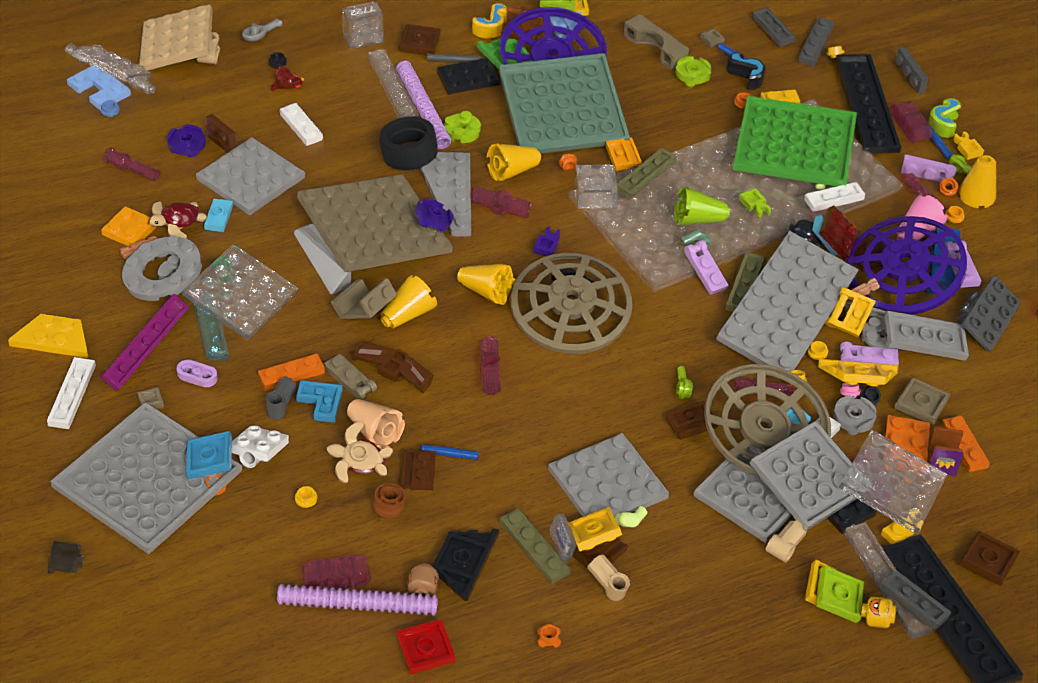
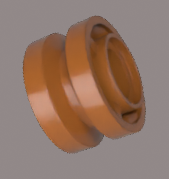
[373,483,406,518]

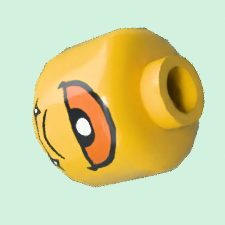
[861,596,896,629]

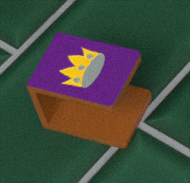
[928,427,963,476]

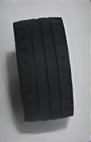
[379,116,438,170]

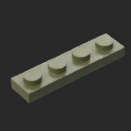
[615,148,677,199]
[725,252,765,312]
[500,508,570,585]

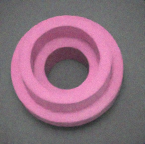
[840,383,861,398]

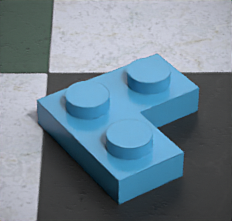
[296,380,343,423]

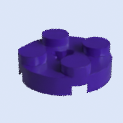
[167,125,206,157]
[415,199,454,232]

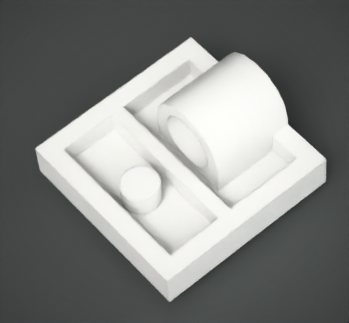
[232,426,289,468]

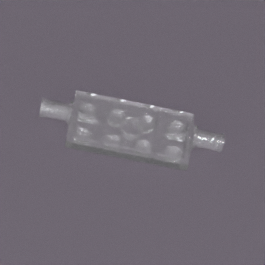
[65,44,156,95]

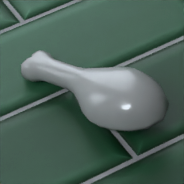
[242,18,283,42]

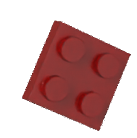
[396,619,456,675]

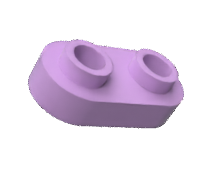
[177,360,218,387]

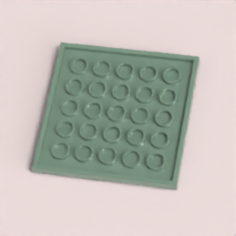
[499,53,630,154]

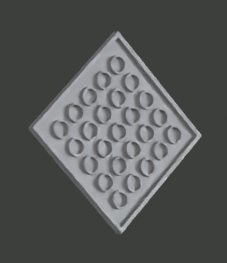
[50,402,242,554]

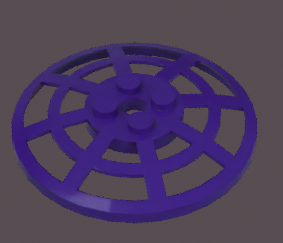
[500,7,607,65]
[846,216,967,315]

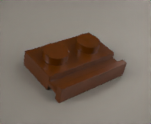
[206,114,236,153]
[666,401,718,440]
[401,450,436,491]
[573,537,628,568]

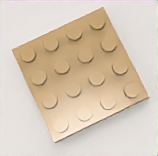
[139,4,213,72]

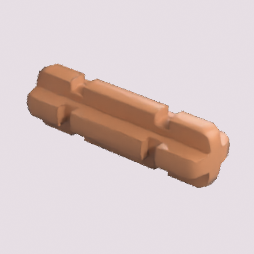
[120,236,157,259]
[847,278,880,302]

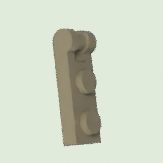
[324,354,377,399]

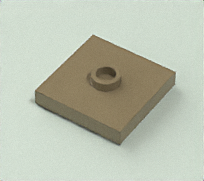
[894,377,951,426]

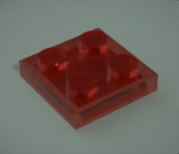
[819,205,858,260]

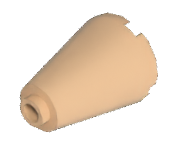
[347,399,405,450]

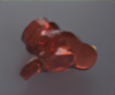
[270,66,304,92]

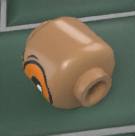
[407,564,439,597]

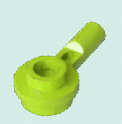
[949,155,972,174]
[676,366,693,399]

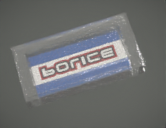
[549,514,577,562]

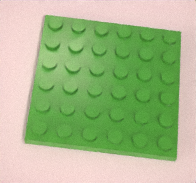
[733,96,857,187]

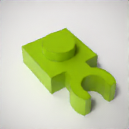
[739,188,771,218]

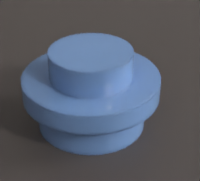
[101,100,120,117]

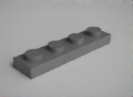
[798,17,835,67]

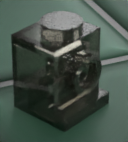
[48,541,85,574]

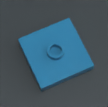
[186,431,232,479]

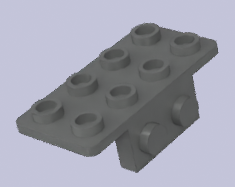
[956,276,1020,351]

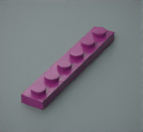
[100,294,189,391]

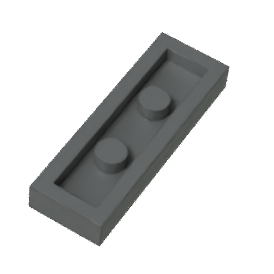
[752,8,795,47]
[895,47,928,94]
[880,570,951,630]

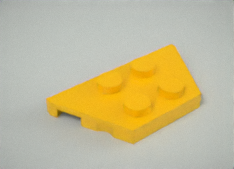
[8,314,88,358]
[818,359,898,386]

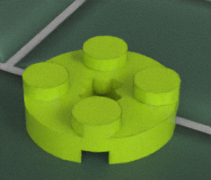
[675,56,711,87]
[444,111,481,143]

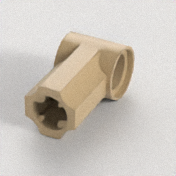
[766,520,807,563]
[587,555,630,601]

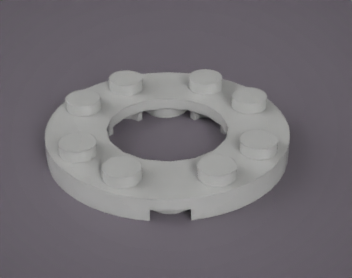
[122,236,202,301]

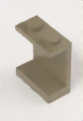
[331,278,397,319]

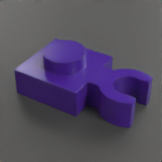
[533,226,560,256]

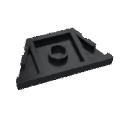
[432,529,499,601]

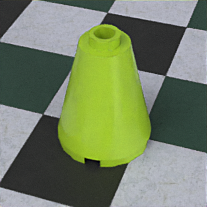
[674,186,730,226]

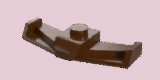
[352,341,434,393]

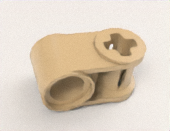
[197,32,220,65]

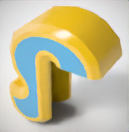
[472,3,507,39]

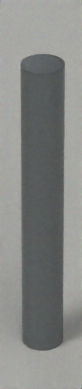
[427,54,481,62]

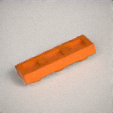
[258,353,325,391]
[941,415,990,472]

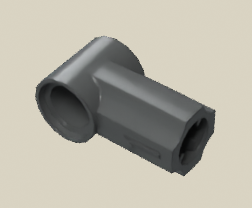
[266,377,297,420]

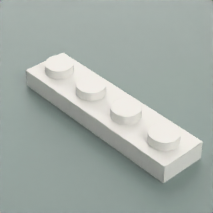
[47,357,96,429]

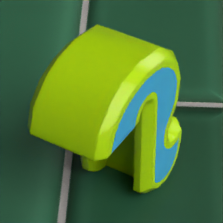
[928,98,961,138]

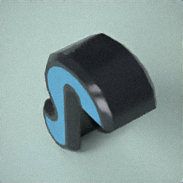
[727,53,766,90]

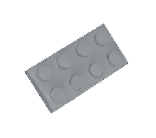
[885,311,969,361]

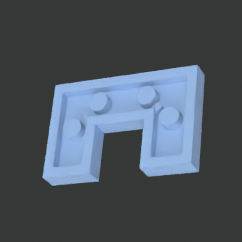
[67,64,131,111]

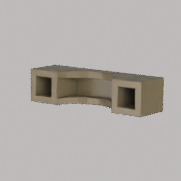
[624,14,689,71]

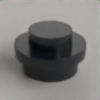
[269,52,287,69]
[860,386,881,406]

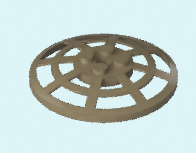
[511,253,632,354]
[704,364,831,476]

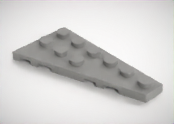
[419,152,471,236]

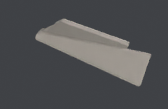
[294,223,351,295]

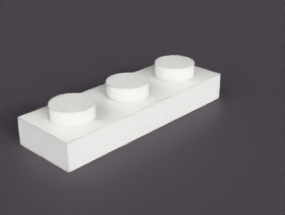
[280,103,323,146]
[804,182,865,212]

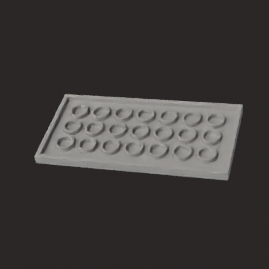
[716,231,858,371]

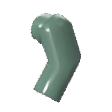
[681,230,711,247]

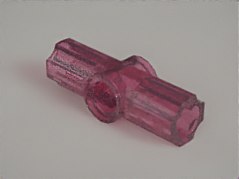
[472,187,532,218]
[480,336,501,395]

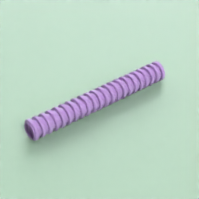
[396,61,451,149]
[277,584,438,616]

